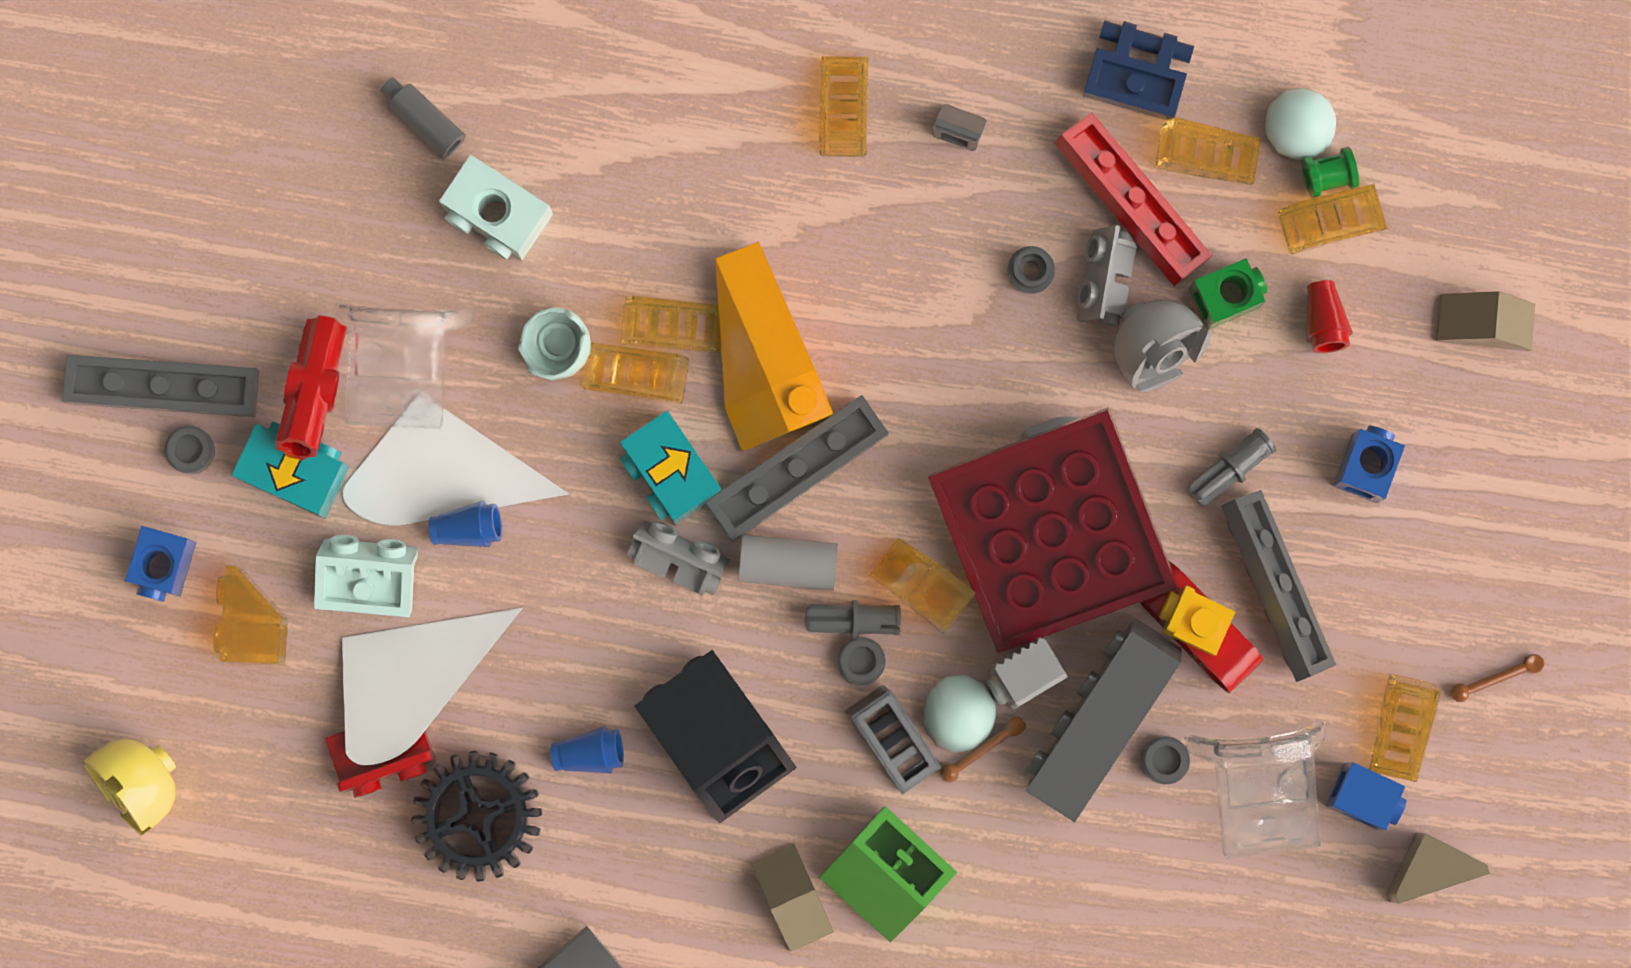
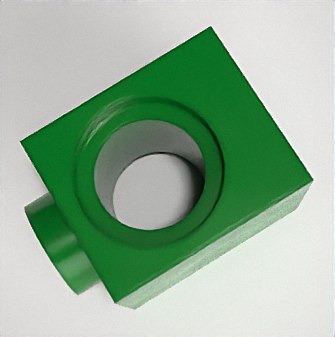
[1189,258,1268,330]

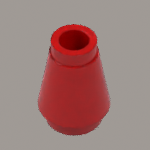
[1306,280,1353,353]

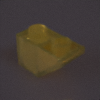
[868,538,976,634]
[213,565,288,666]

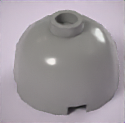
[1113,300,1211,392]

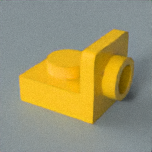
[1159,585,1236,656]

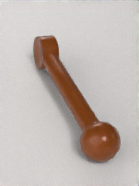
[1451,654,1544,702]
[940,716,1026,782]

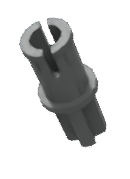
[1188,428,1276,506]
[805,600,901,638]

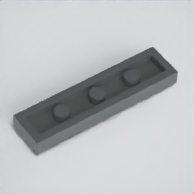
[62,355,259,418]
[706,395,889,542]
[1221,490,1336,682]

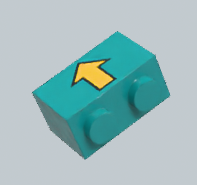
[619,410,722,525]
[231,421,349,519]

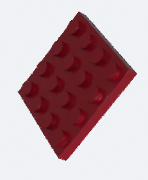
[928,407,1178,653]

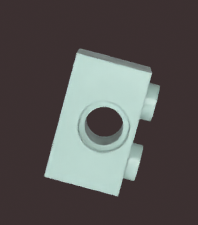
[439,154,553,260]

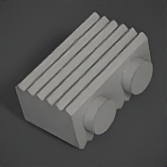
[985,638,1067,710]

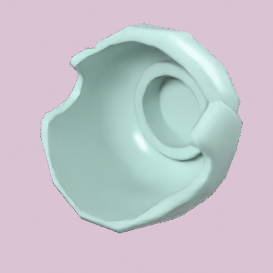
[1265,87,1336,160]
[518,307,591,380]
[923,674,996,753]

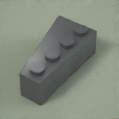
[1025,617,1182,823]

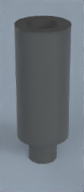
[380,77,466,159]

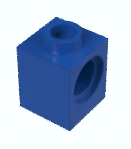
[1333,426,1405,503]
[125,526,197,602]
[1325,762,1407,830]

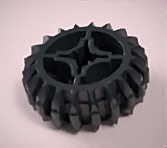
[411,751,543,882]

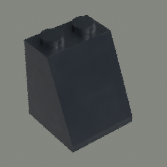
[634,650,797,824]

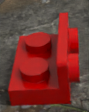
[325,730,436,798]

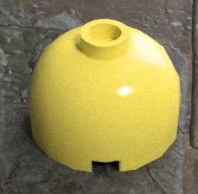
[83,738,176,836]

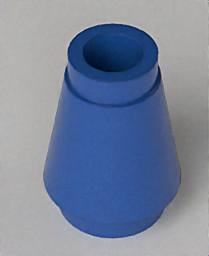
[429,500,502,547]
[550,726,624,774]

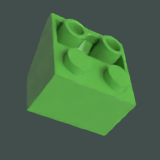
[819,806,957,943]

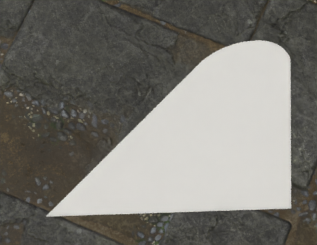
[343,392,569,526]
[342,607,524,765]

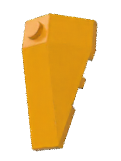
[715,241,833,452]

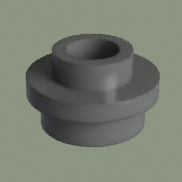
[1007,246,1055,294]

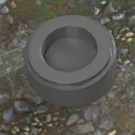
[165,426,215,474]
[838,637,886,686]
[1140,736,1190,785]

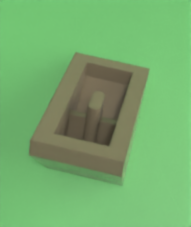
[1436,291,1535,351]
[1386,833,1490,904]
[751,844,834,952]

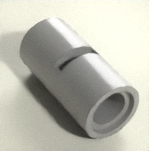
[739,535,838,591]

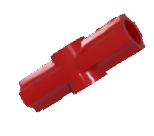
[276,315,347,460]

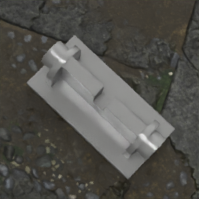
[1077,225,1137,327]
[627,520,730,596]

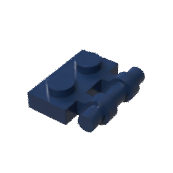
[1083,20,1194,122]

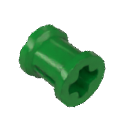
[1301,147,1359,199]

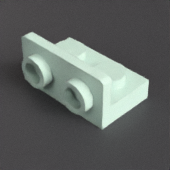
[314,535,418,617]

